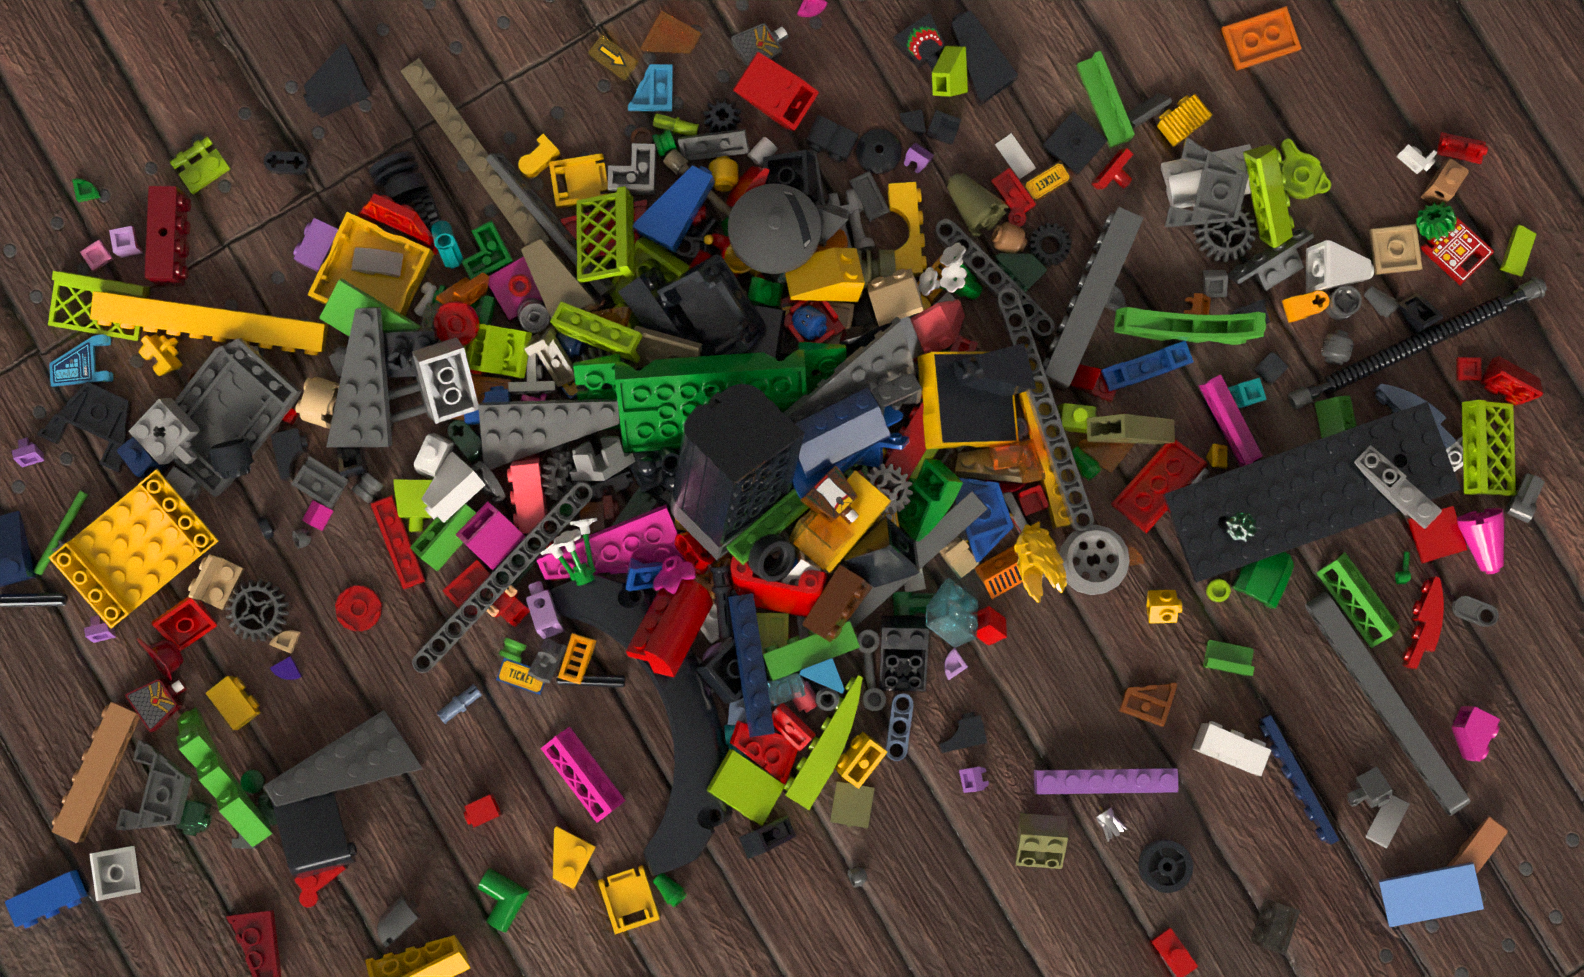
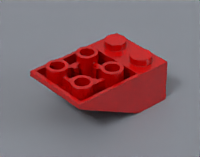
[733,52,819,131]
[1479,356,1543,405]

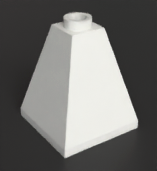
[1306,240,1374,294]

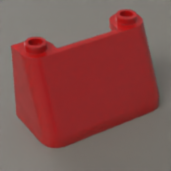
[731,556,832,617]

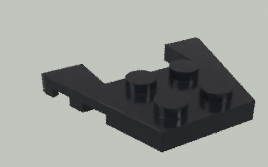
[37,382,131,473]

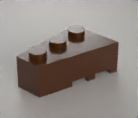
[802,565,873,643]

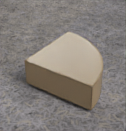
[269,630,301,653]

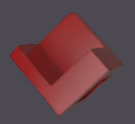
[1016,485,1049,516]
[971,606,1007,645]

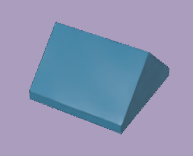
[799,658,844,694]

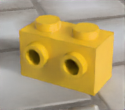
[835,731,887,789]

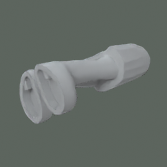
[828,189,875,254]

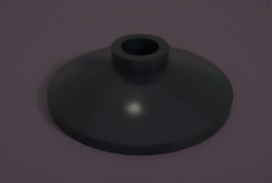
[856,129,901,174]

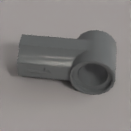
[1505,473,1545,523]

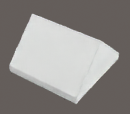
[90,846,141,901]

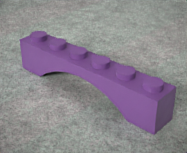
[1034,768,1178,794]

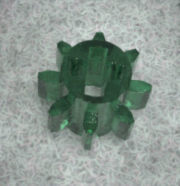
[1227,511,1257,542]

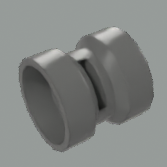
[351,472,384,503]

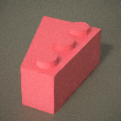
[507,453,549,534]

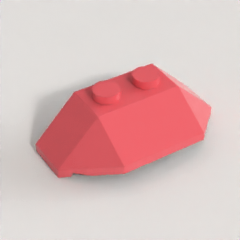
[911,299,965,361]

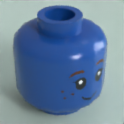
[792,305,827,340]

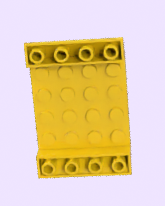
[48,469,219,628]

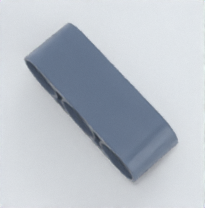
[885,693,913,761]

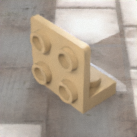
[188,554,245,610]

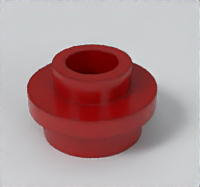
[508,274,532,297]

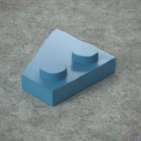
[628,64,673,111]

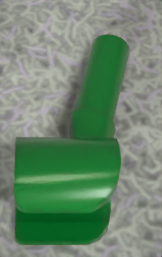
[1395,552,1411,584]

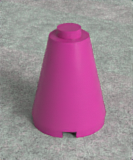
[1457,508,1505,574]

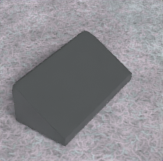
[1126,93,1172,129]

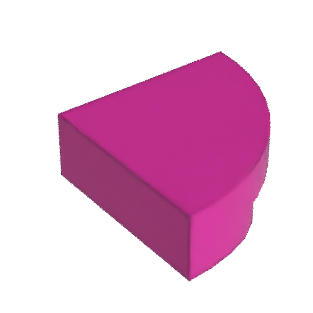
[797,0,828,17]

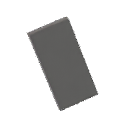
[849,171,890,222]

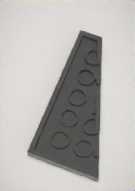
[326,307,393,447]
[263,710,422,807]

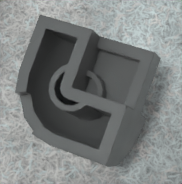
[377,895,421,947]

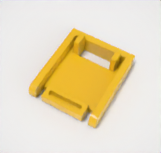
[549,154,608,209]
[598,865,660,934]

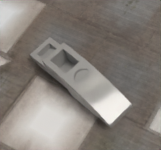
[1354,445,1442,529]

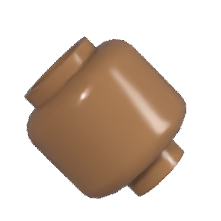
[991,222,1027,256]

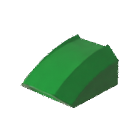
[1231,552,1294,609]

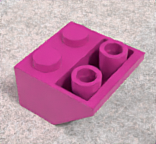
[455,502,525,570]
[1452,706,1500,762]

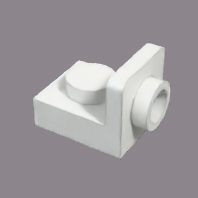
[1396,144,1438,174]

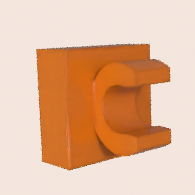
[1184,293,1211,315]

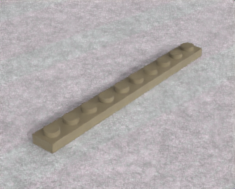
[401,58,551,246]

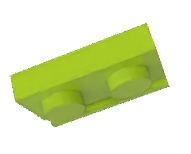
[756,613,789,654]

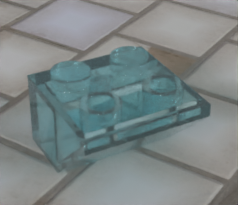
[926,578,978,648]

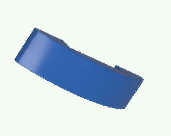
[1101,341,1194,392]

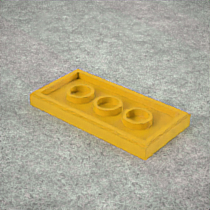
[795,470,891,573]

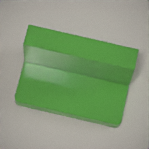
[1315,396,1356,438]
[1203,640,1254,676]

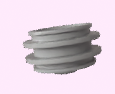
[1059,525,1130,595]

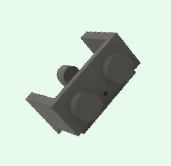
[871,373,922,416]

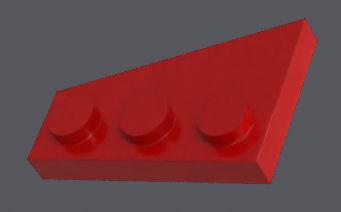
[730,720,798,785]

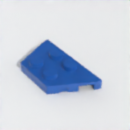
[954,478,1014,563]

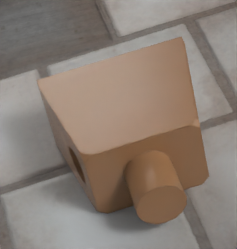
[1421,158,1469,205]

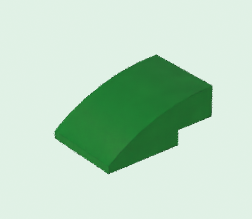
[897,458,963,542]

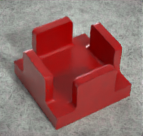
[784,300,845,344]

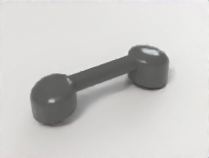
[856,630,886,711]

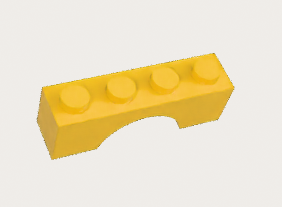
[888,182,927,277]

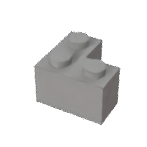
[608,143,657,195]

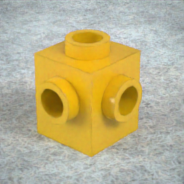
[1146,590,1182,623]

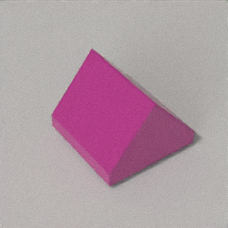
[302,500,334,531]

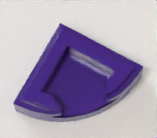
[270,656,303,680]

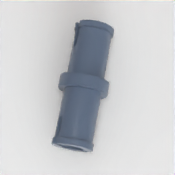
[436,684,482,724]

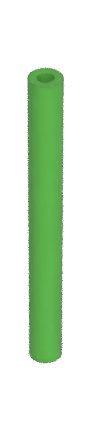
[33,490,88,575]

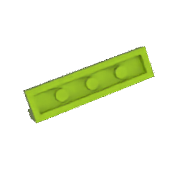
[550,302,643,363]

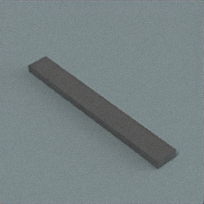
[486,153,616,296]
[847,491,988,629]

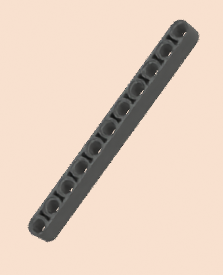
[996,288,1094,532]
[412,481,593,673]
[1305,592,1470,816]

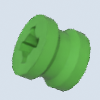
[499,637,527,663]

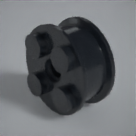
[1138,839,1193,893]

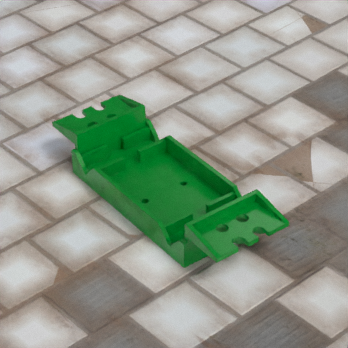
[573,342,846,453]

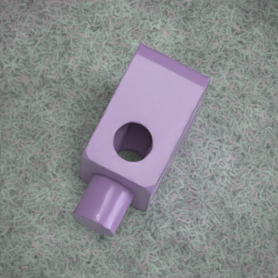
[526,581,565,639]

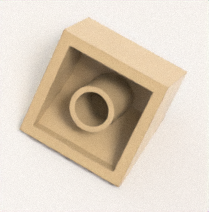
[867,269,923,326]

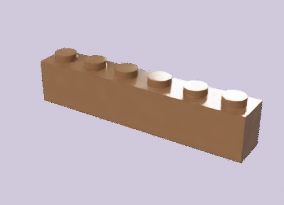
[51,702,140,843]

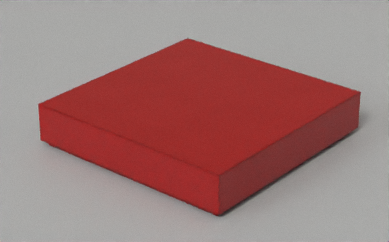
[1407,506,1468,563]

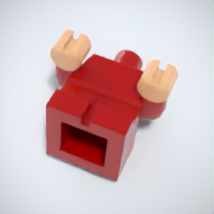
[487,585,530,627]

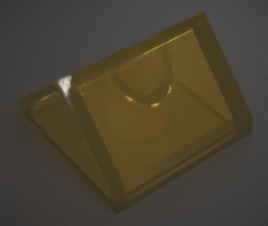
[788,509,854,570]

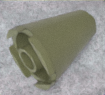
[947,173,1008,237]

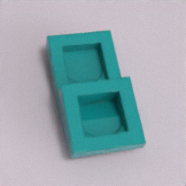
[1228,378,1267,409]

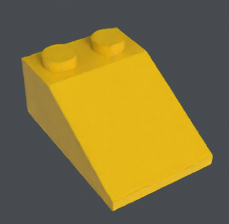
[785,247,865,302]

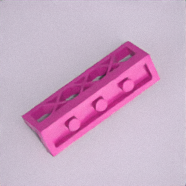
[1199,375,1263,467]
[541,726,626,823]

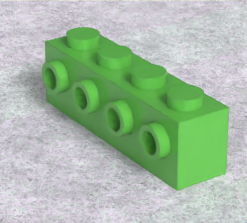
[763,621,860,681]

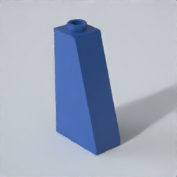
[632,165,715,253]

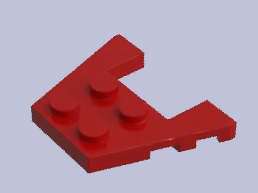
[357,193,438,255]

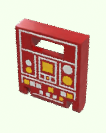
[1421,217,1495,286]

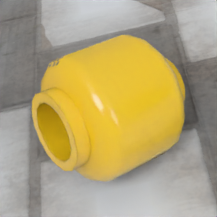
[709,156,739,192]

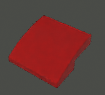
[726,166,769,208]

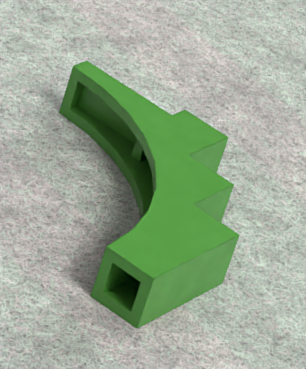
[1114,307,1266,345]
[176,707,272,847]

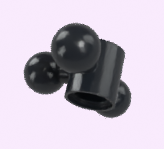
[638,447,679,491]

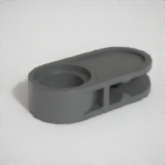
[1451,596,1499,627]

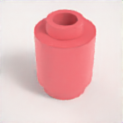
[787,677,818,713]

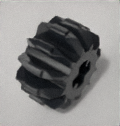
[703,98,742,133]

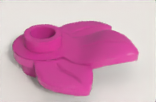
[653,555,696,594]

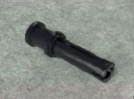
[710,566,733,638]

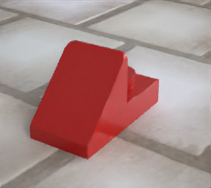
[1070,364,1117,402]

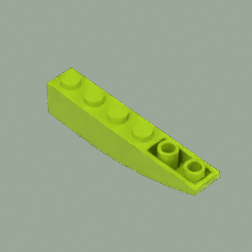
[784,675,863,810]

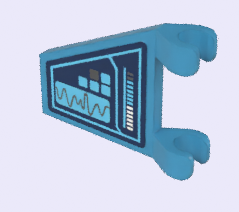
[49,334,114,387]

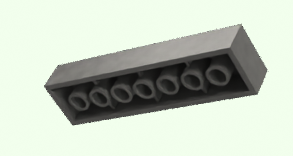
[1042,207,1144,391]

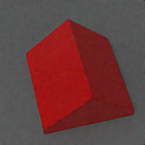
[151,597,217,651]

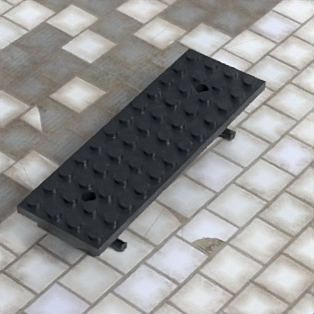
[1163,402,1461,583]

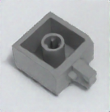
[128,398,200,465]

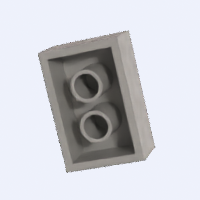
[412,337,479,424]

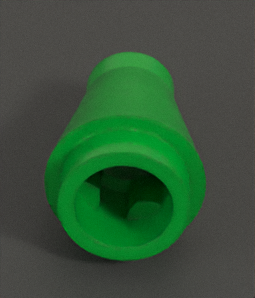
[1072,447,1102,481]
[653,873,687,907]

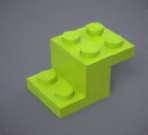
[463,324,532,378]

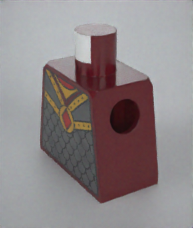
[125,678,187,732]

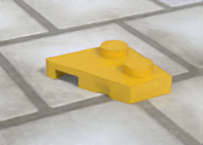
[553,826,596,889]

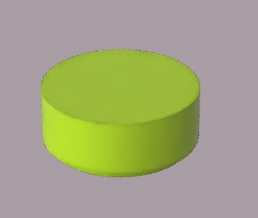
[1206,579,1231,602]

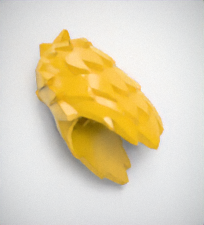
[1014,522,1067,603]

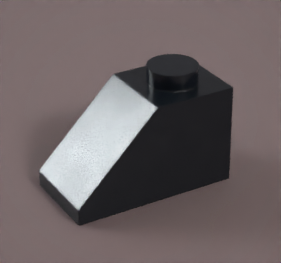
[739,815,796,859]

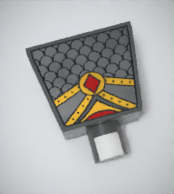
[731,23,788,67]

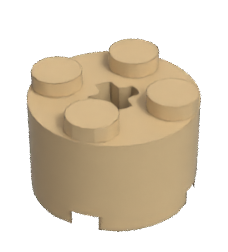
[296,377,339,429]

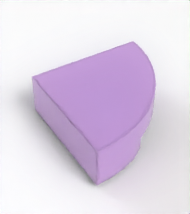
[944,648,968,680]

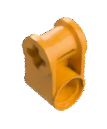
[1282,291,1330,323]

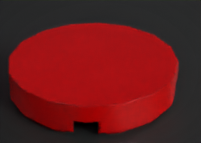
[434,301,479,346]
[335,586,382,631]

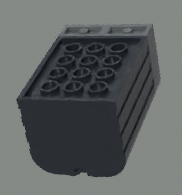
[670,384,805,560]

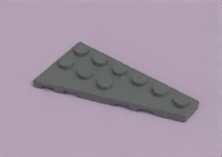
[783,316,916,424]
[478,399,620,469]

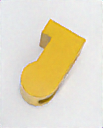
[518,134,561,178]

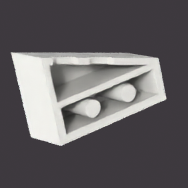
[1192,721,1271,776]

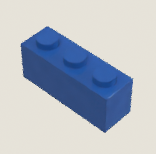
[4,870,88,929]

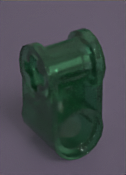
[448,420,483,464]

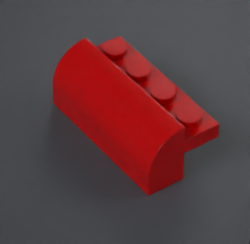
[626,579,714,677]

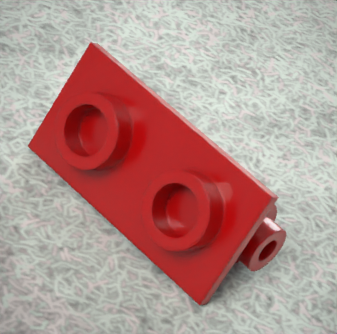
[1436,132,1488,164]

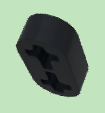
[264,151,309,175]

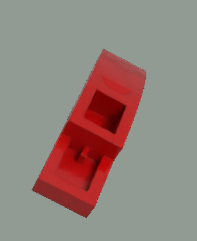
[1402,576,1444,669]

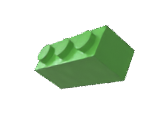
[410,503,476,571]

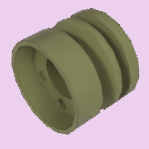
[857,249,896,299]

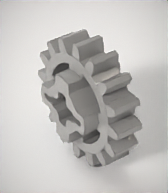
[864,464,913,515]

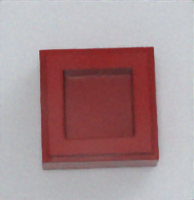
[1456,357,1482,381]

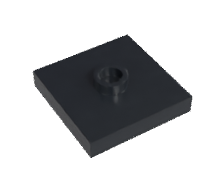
[1043,111,1108,176]

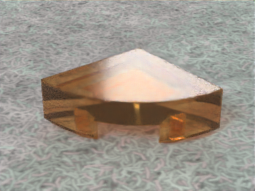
[1125,544,1144,566]

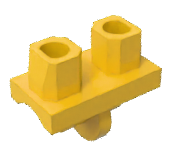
[138,334,183,376]

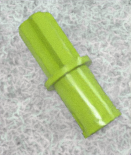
[653,114,699,136]

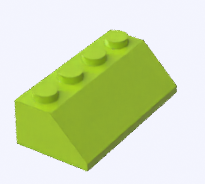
[1243,144,1294,248]

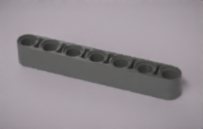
[934,219,1055,339]

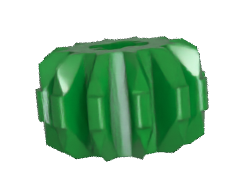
[1416,201,1457,241]

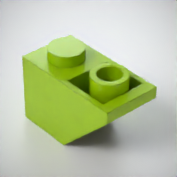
[932,46,968,97]

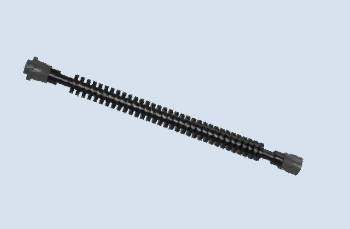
[1287,276,1547,410]

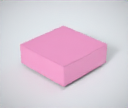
[80,240,113,272]

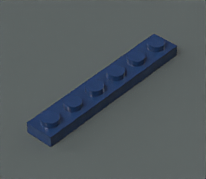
[728,594,775,737]
[1258,715,1339,844]

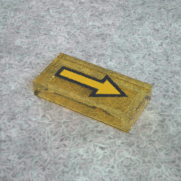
[588,35,638,81]

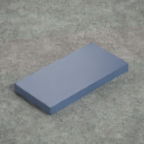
[1378,862,1484,927]

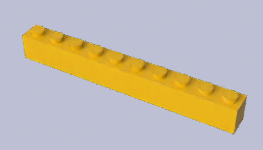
[90,291,328,355]

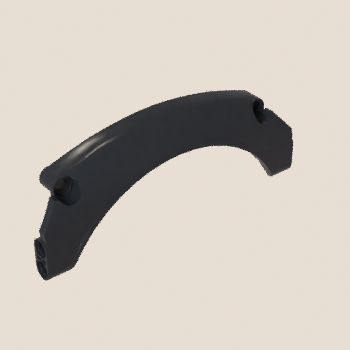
[549,574,733,876]

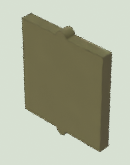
[830,781,874,828]

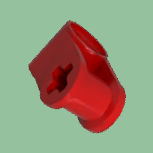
[675,531,715,575]

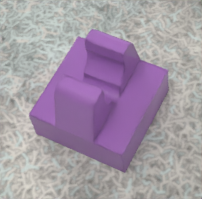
[904,143,934,173]
[12,438,44,467]
[84,615,116,643]
[959,767,989,793]

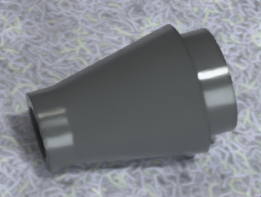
[1364,286,1399,318]
[816,688,839,711]

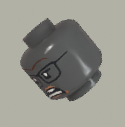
[1321,330,1354,365]

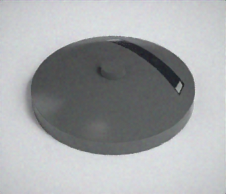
[728,184,821,274]

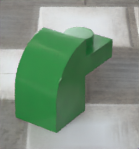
[748,277,784,309]

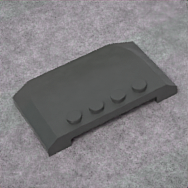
[165,338,301,497]

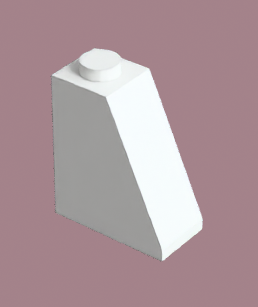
[421,452,485,523]

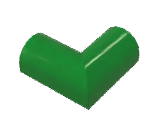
[461,220,513,280]
[477,868,530,933]

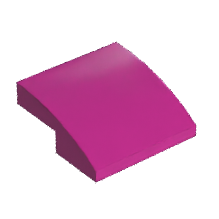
[488,257,544,321]

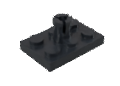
[383,328,438,377]

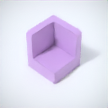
[109,226,143,258]

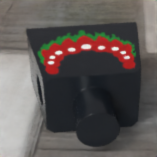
[893,13,945,70]

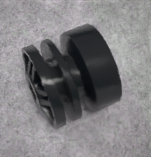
[369,151,429,206]

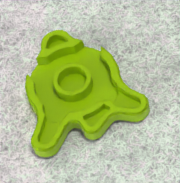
[1279,139,1331,199]

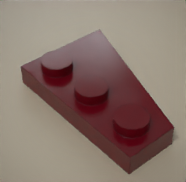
[226,910,282,977]

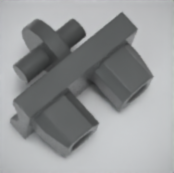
[528,637,567,683]

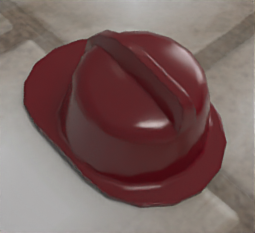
[137,638,183,682]

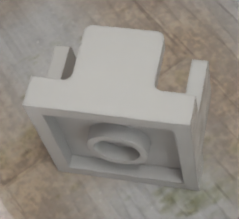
[570,436,635,481]

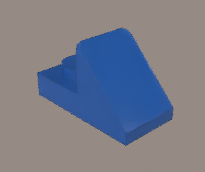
[626,558,663,591]

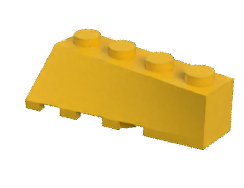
[365,935,470,977]

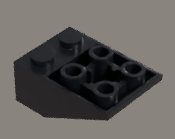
[839,316,924,359]
[879,615,929,691]

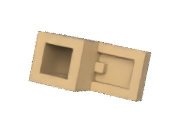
[940,536,979,579]

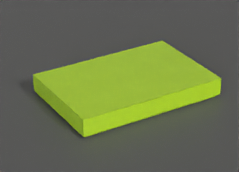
[706,749,785,826]

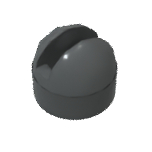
[292,529,312,549]
[848,867,867,888]

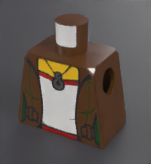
[800,465,859,525]

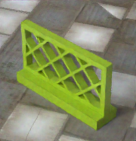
[577,186,635,283]
[48,271,150,341]
[1462,400,1516,496]

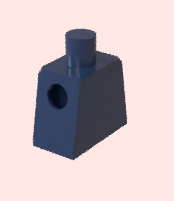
[117,437,170,479]

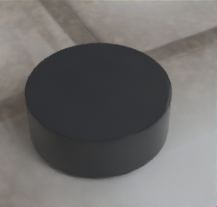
[256,516,274,540]

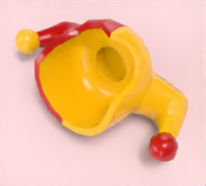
[704,233,765,280]

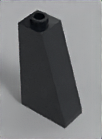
[950,10,1018,107]

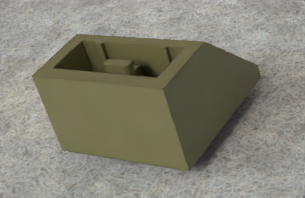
[1015,813,1068,869]

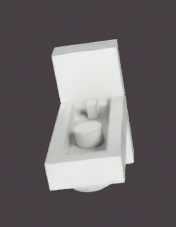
[508,336,557,395]

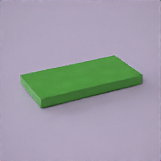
[320,278,421,336]

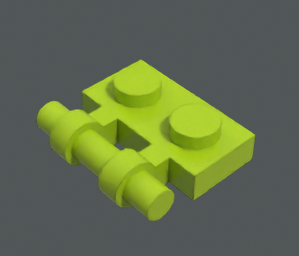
[170,136,231,194]

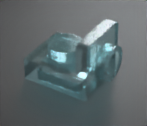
[767,673,806,706]

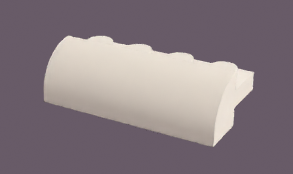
[1161,144,1251,208]

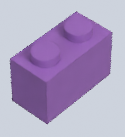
[294,218,338,272]

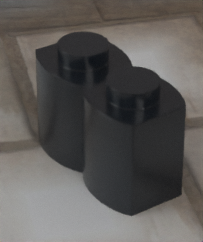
[805,115,858,163]

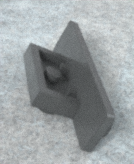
[1228,228,1314,291]

